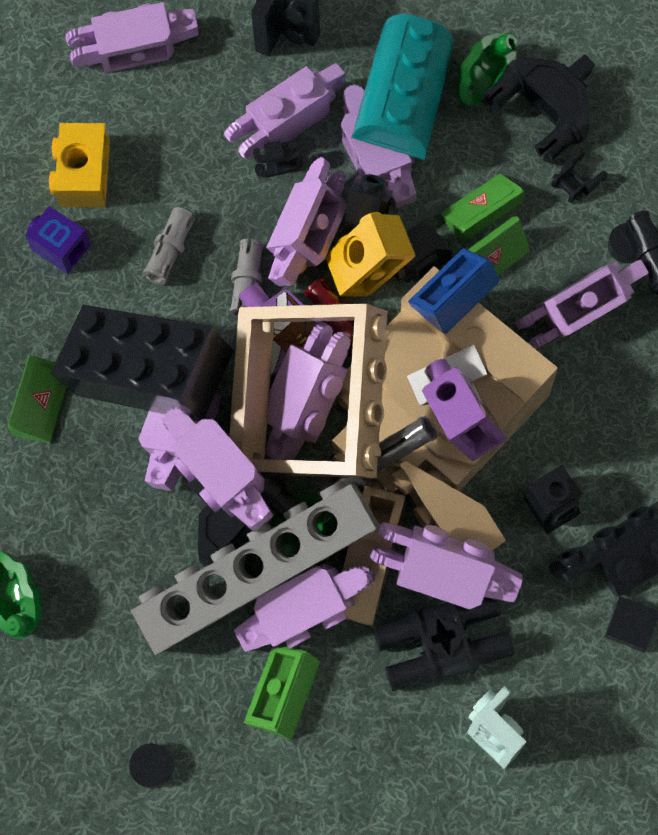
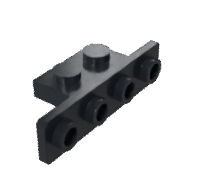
[549,501,658,597]

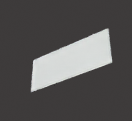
[407,345,487,405]

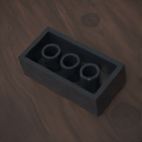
[50,304,234,421]

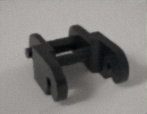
[253,141,303,178]
[551,150,608,203]

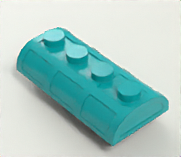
[351,14,454,160]

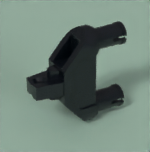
[481,54,595,163]
[186,475,301,577]

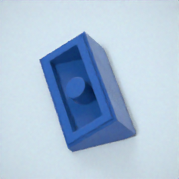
[408,248,499,334]

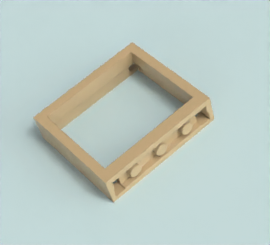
[229,304,389,479]

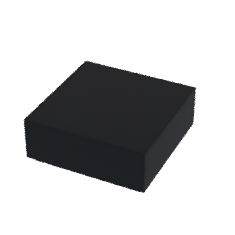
[604,596,658,653]

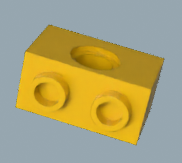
[49,123,110,207]
[325,212,416,297]

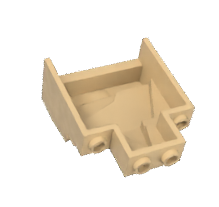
[332,266,558,495]

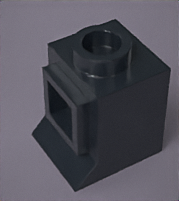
[342,174,393,233]
[393,219,452,283]
[523,465,582,534]

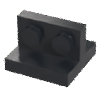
[251,0,320,57]

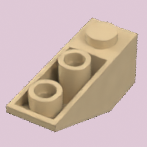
[391,460,506,551]
[342,486,406,627]

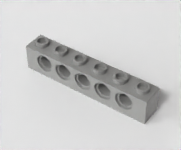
[130,480,380,655]

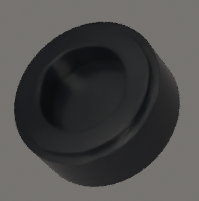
[608,223,638,263]
[129,743,173,789]

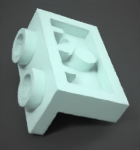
[467,686,527,769]

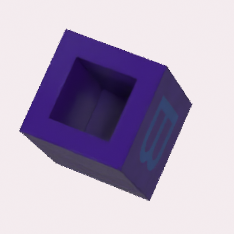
[25,206,91,274]

